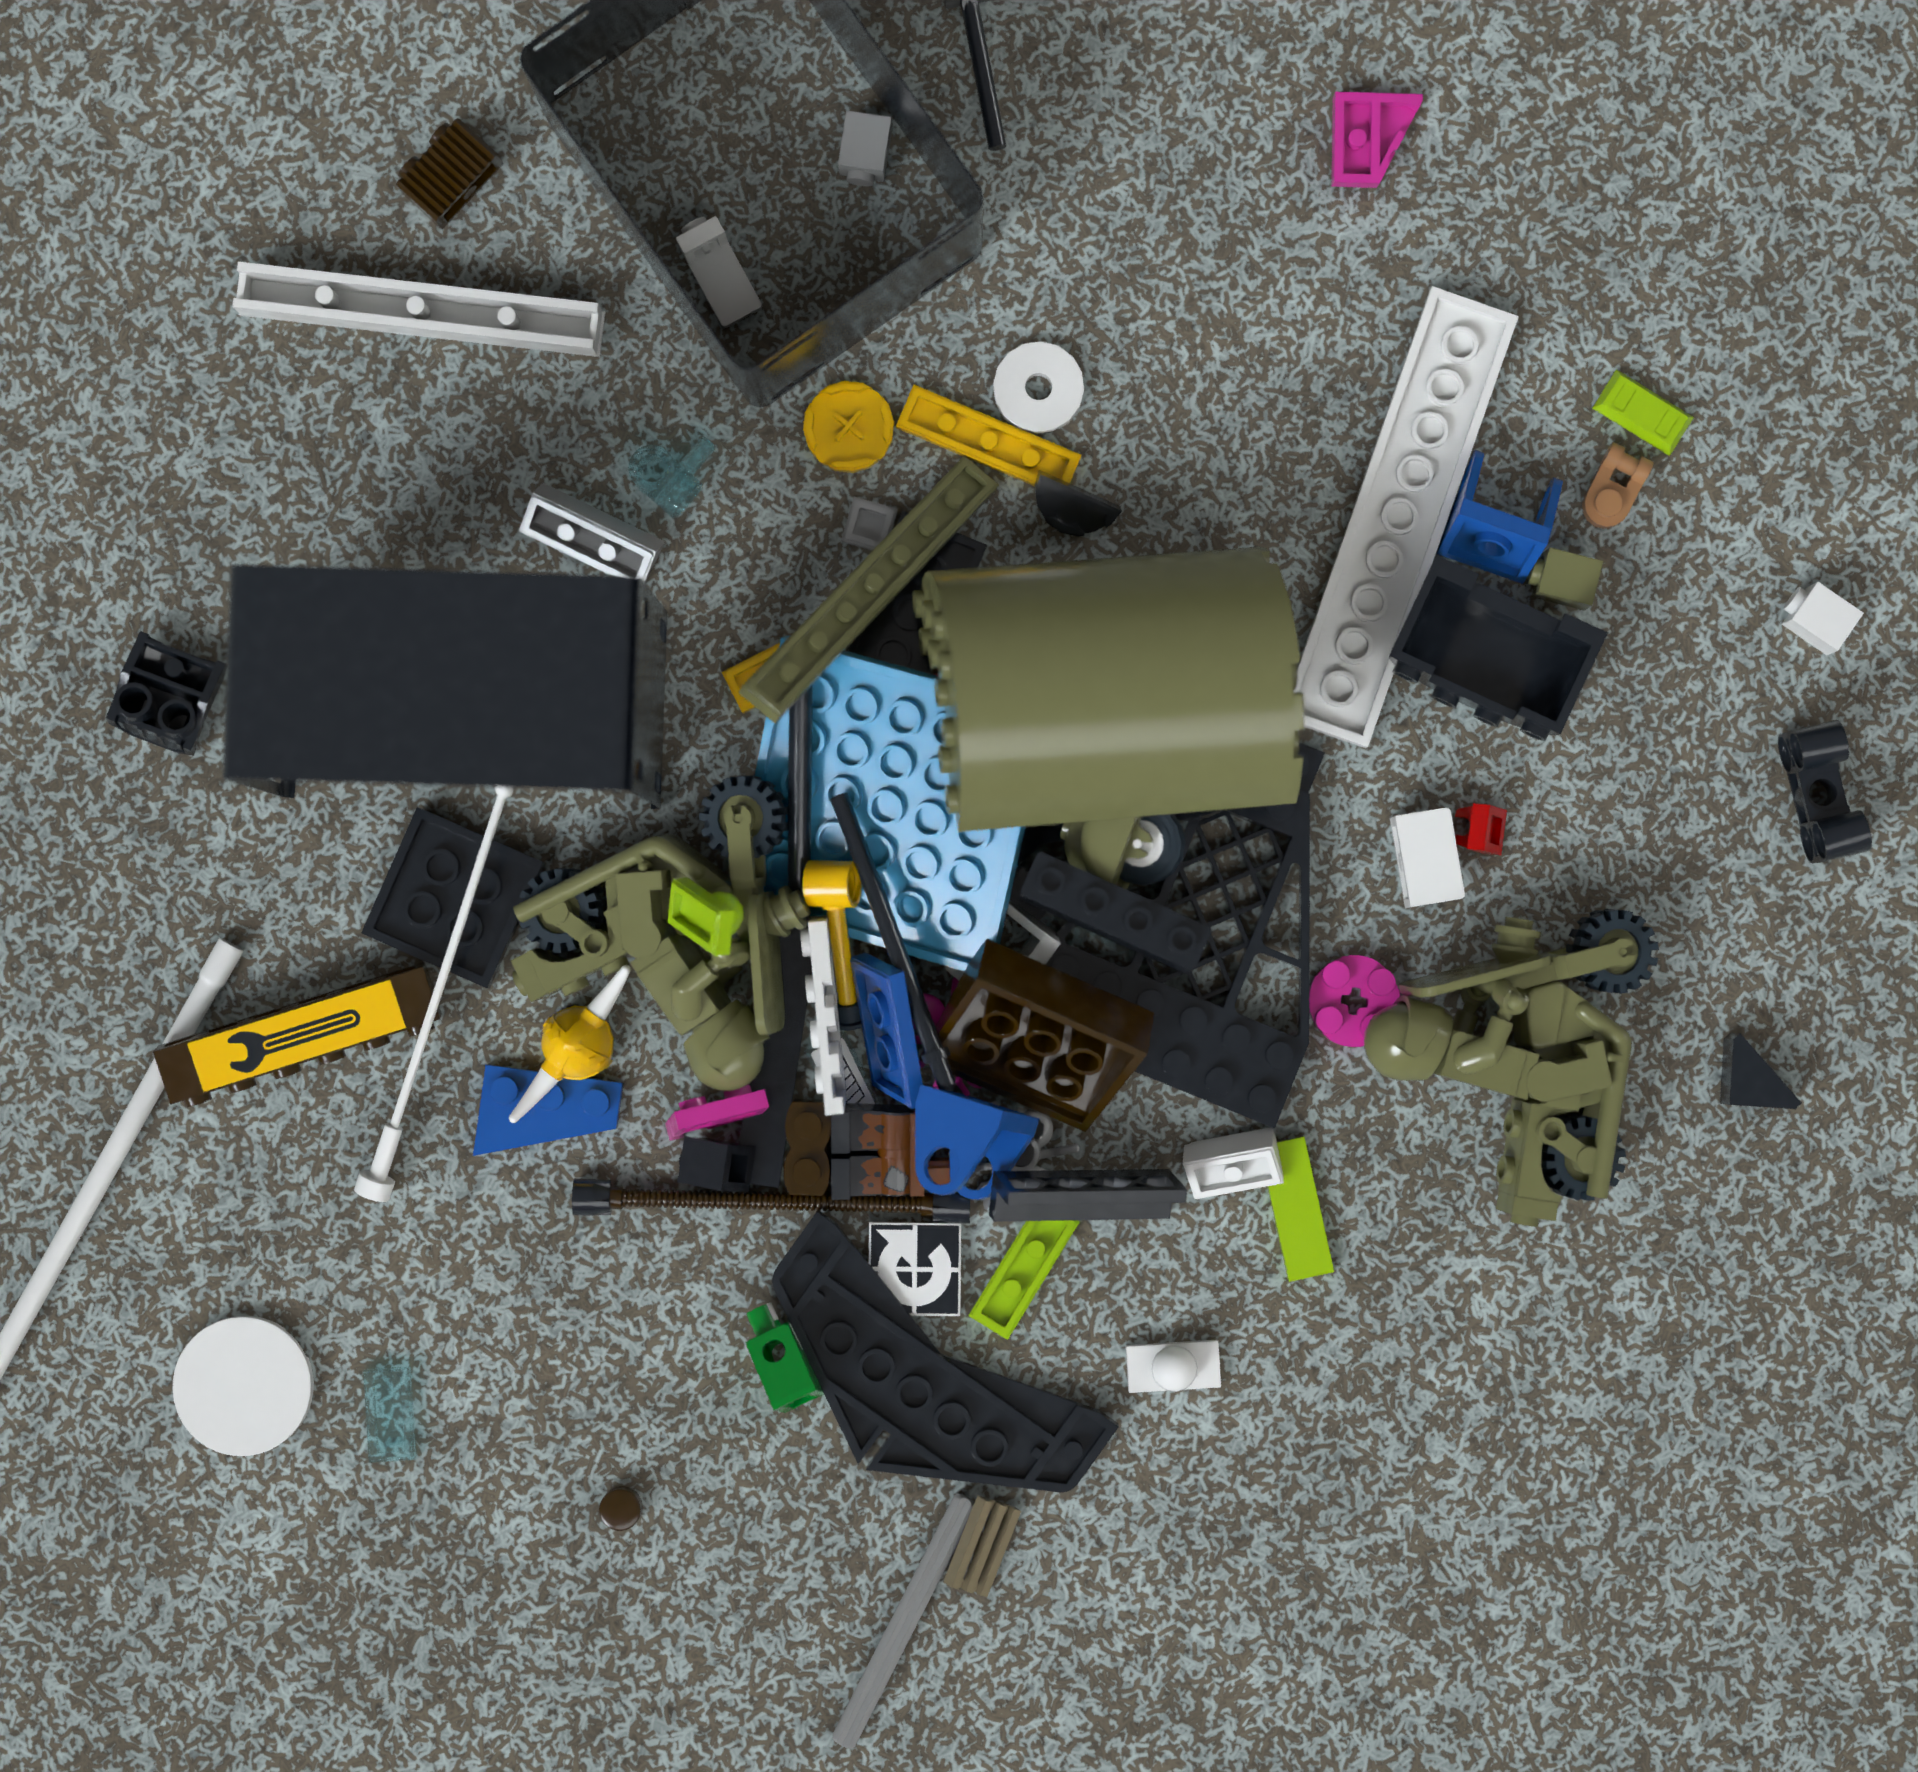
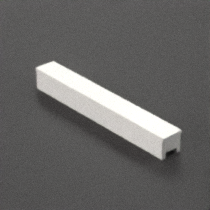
[232,262,605,357]

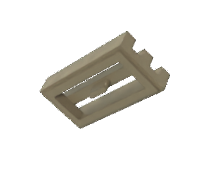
[943,1495,1021,1597]

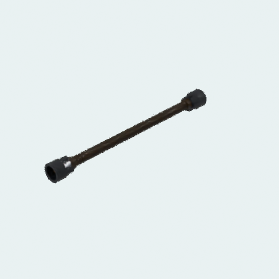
[572,1178,970,1224]

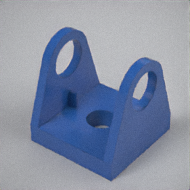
[1437,450,1563,584]
[915,1084,1040,1200]

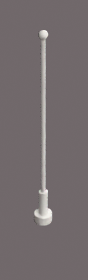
[354,786,514,1202]

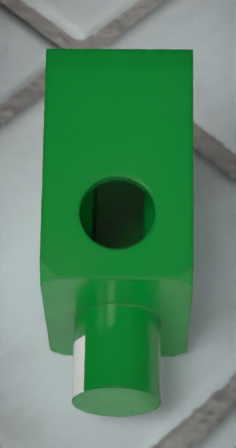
[745,1303,824,1413]

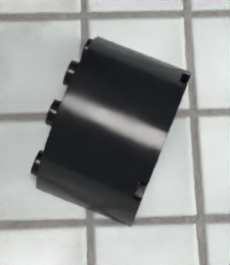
[1389,555,1608,741]

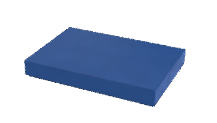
[850,953,923,1109]

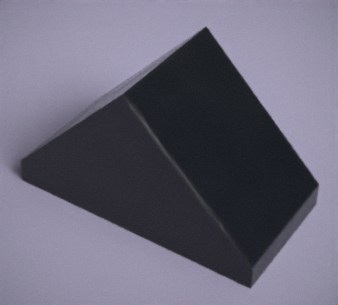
[1720,1033,1802,1109]

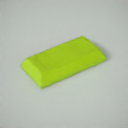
[1592,369,1694,456]

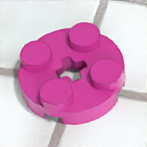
[1309,955,1400,1047]

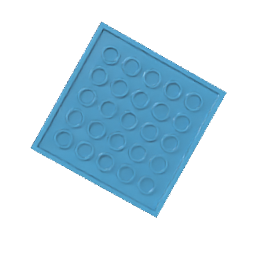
[755,635,1025,971]

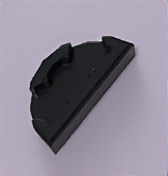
[1034,470,1122,537]

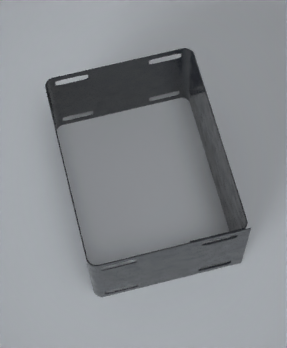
[520,0,983,407]
[222,565,667,809]

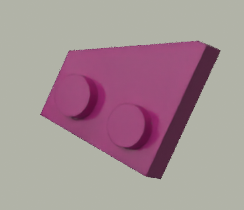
[1332,92,1423,188]

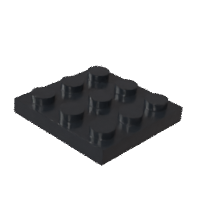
[361,807,545,989]

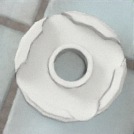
[993,341,1084,434]

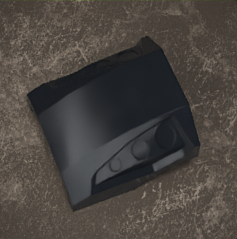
[106,631,227,756]

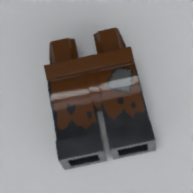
[831,1103,950,1200]

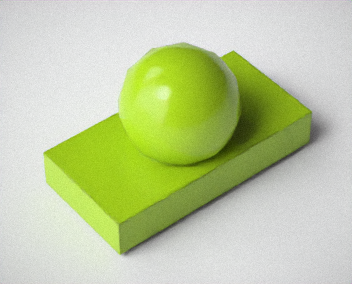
[667,877,744,956]

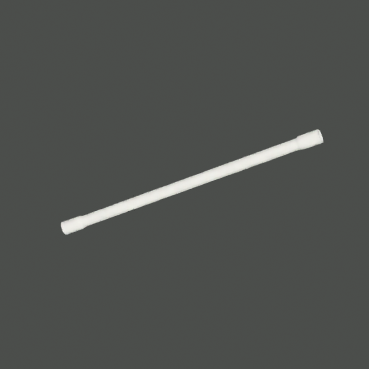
[0,938,244,1380]

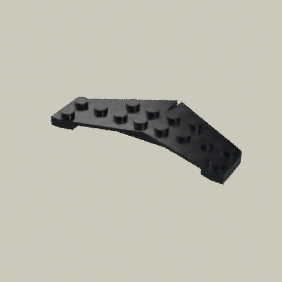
[772,1210,1119,1493]

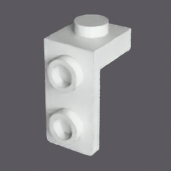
[676,216,762,328]

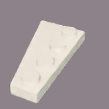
[800,915,847,1115]

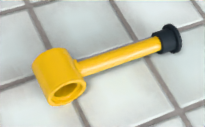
[802,860,862,1031]

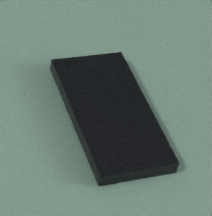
[845,511,987,675]

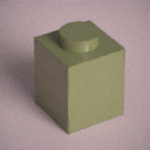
[1527,547,1603,611]

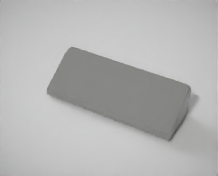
[519,483,665,583]

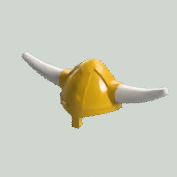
[509,965,631,1123]

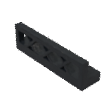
[989,1169,1187,1222]

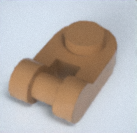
[1582,442,1654,529]

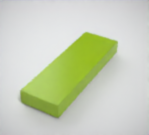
[1267,1136,1334,1282]
[968,1220,1080,1340]

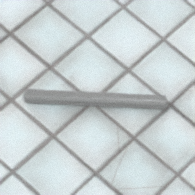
[833,1493,975,1749]

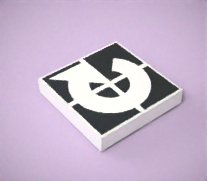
[869,1222,961,1316]

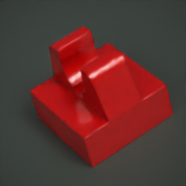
[1455,803,1507,856]

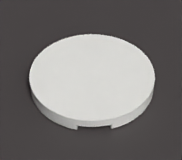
[173,1316,314,1456]

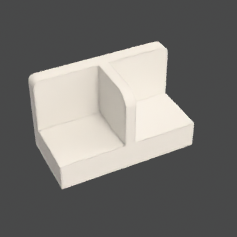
[1390,808,1465,908]

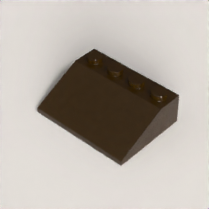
[920,938,1155,1132]

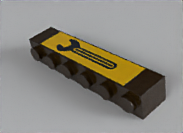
[153,962,442,1108]

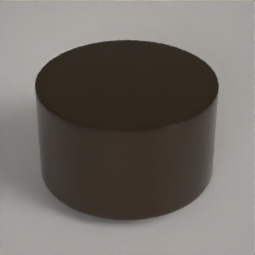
[599,1486,643,1531]

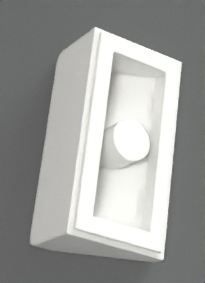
[1183,1128,1284,1199]

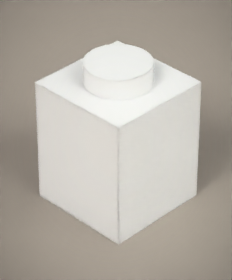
[1782,582,1864,655]

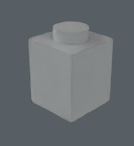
[838,110,893,186]

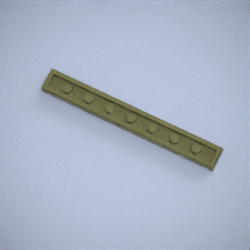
[739,456,999,723]

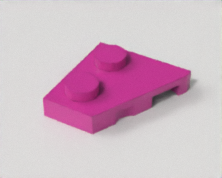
[665,1085,769,1141]

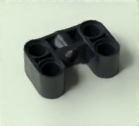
[1778,720,1872,864]

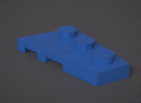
[473,1064,624,1156]

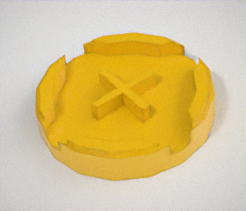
[803,381,894,473]

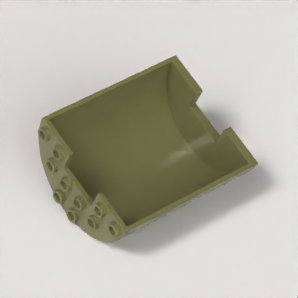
[912,547,1304,832]

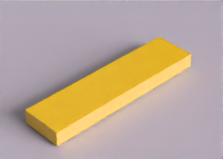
[896,384,1082,486]

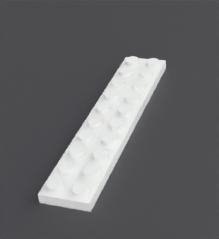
[1293,286,1519,748]

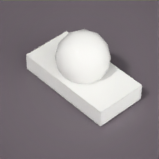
[1125,1340,1221,1393]

